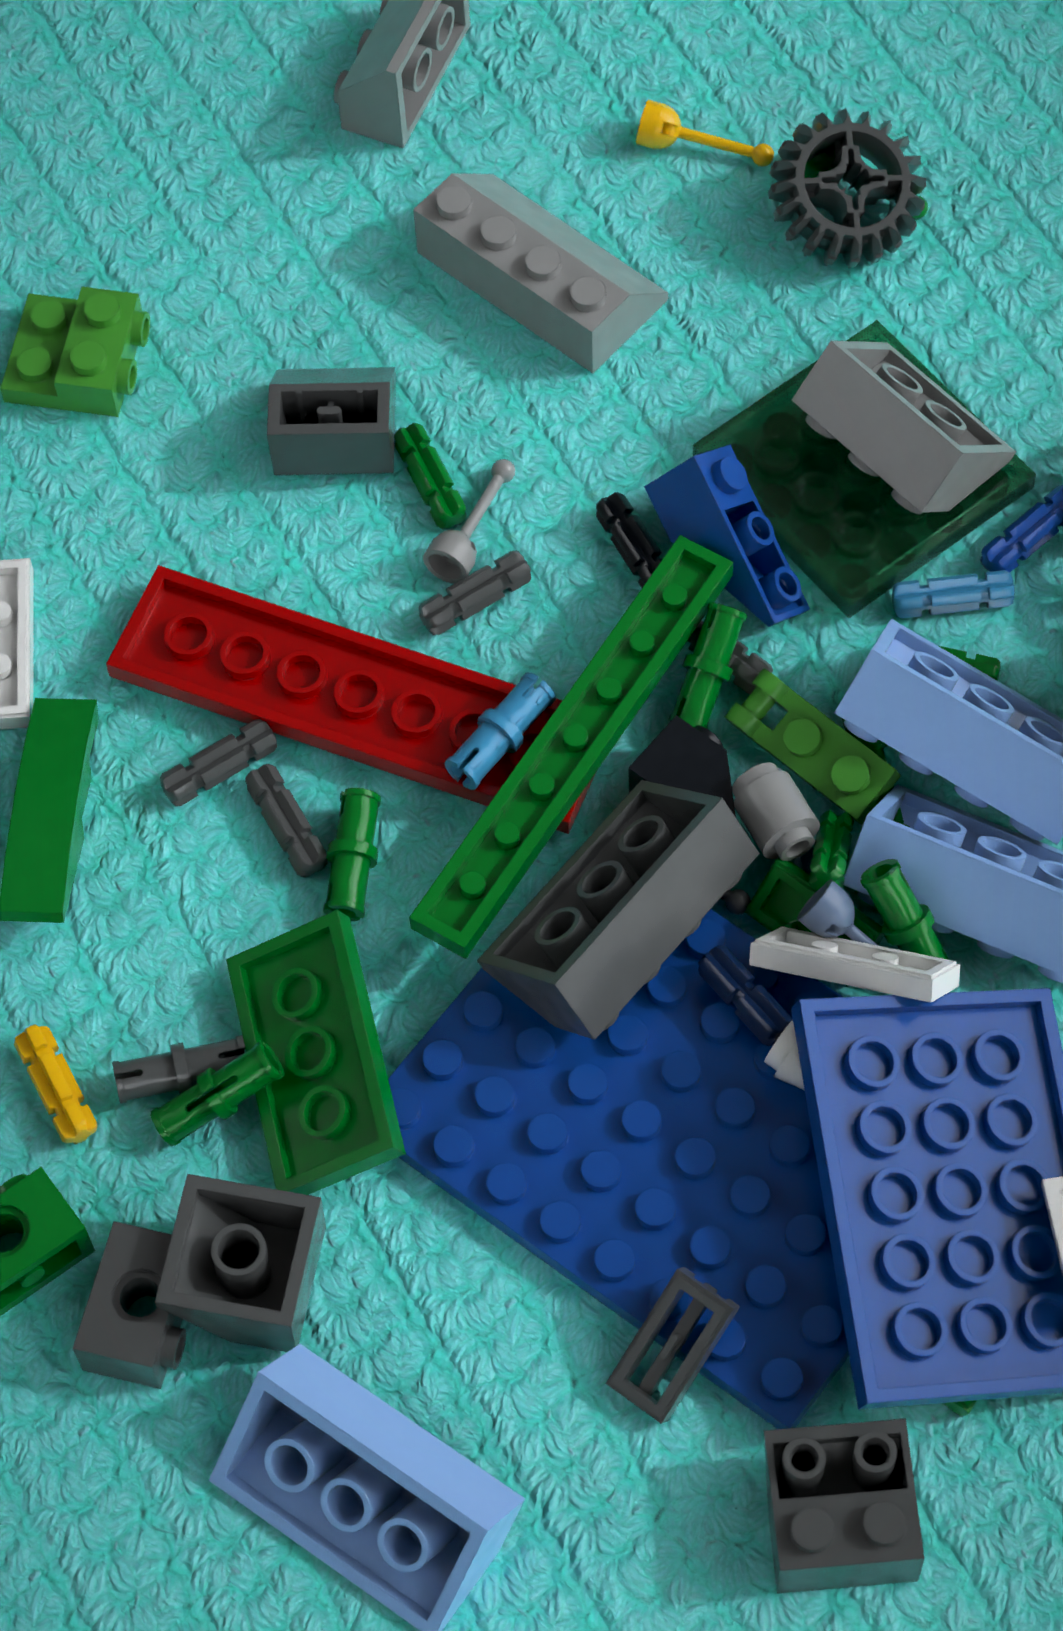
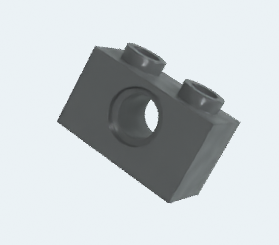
[72,1221,186,1389]

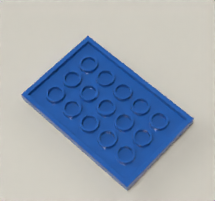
[791,988,1063,1410]

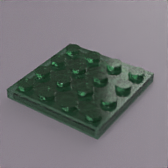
[693,320,1036,618]

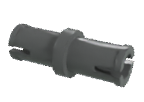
[112,1036,245,1104]

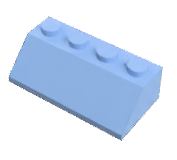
[834,619,1063,845]
[844,784,1063,983]
[209,1344,525,1631]

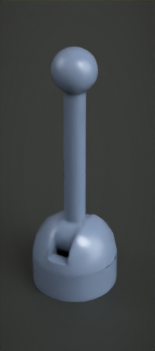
[797,879,878,946]

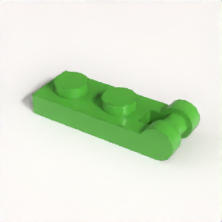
[724,668,901,825]

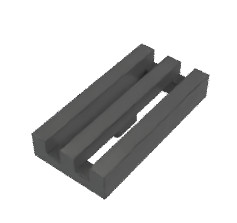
[606,1267,740,1424]

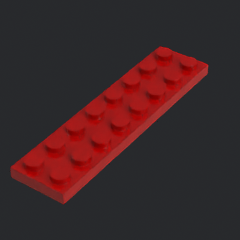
[106,565,597,834]

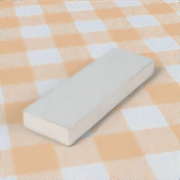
[0,558,33,730]
[749,927,960,1002]

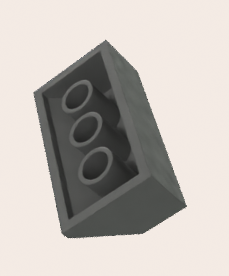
[477,780,760,1040]

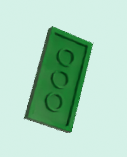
[226,910,406,1195]

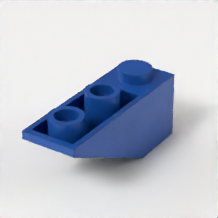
[644,445,811,627]

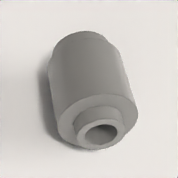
[732,762,820,861]

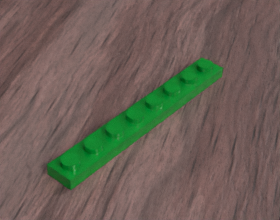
[409,535,734,959]

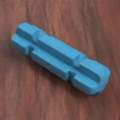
[892,570,1015,618]

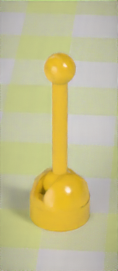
[636,99,774,167]

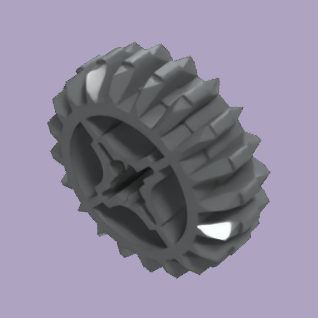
[768,108,927,268]

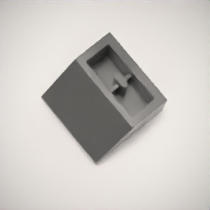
[267,367,396,475]
[764,1418,924,1593]

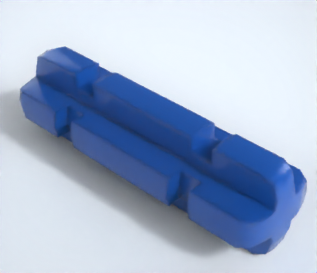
[980,485,1063,572]

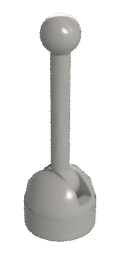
[423,459,515,584]

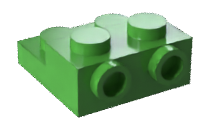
[0,287,150,417]

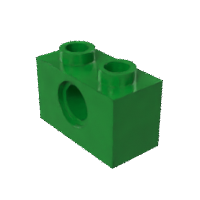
[0,1167,95,1316]

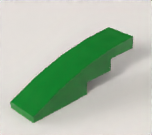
[0,698,99,923]

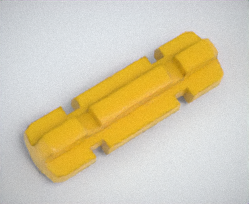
[14,1024,97,1144]

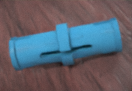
[444,672,556,790]

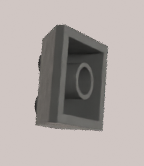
[155,1174,326,1352]

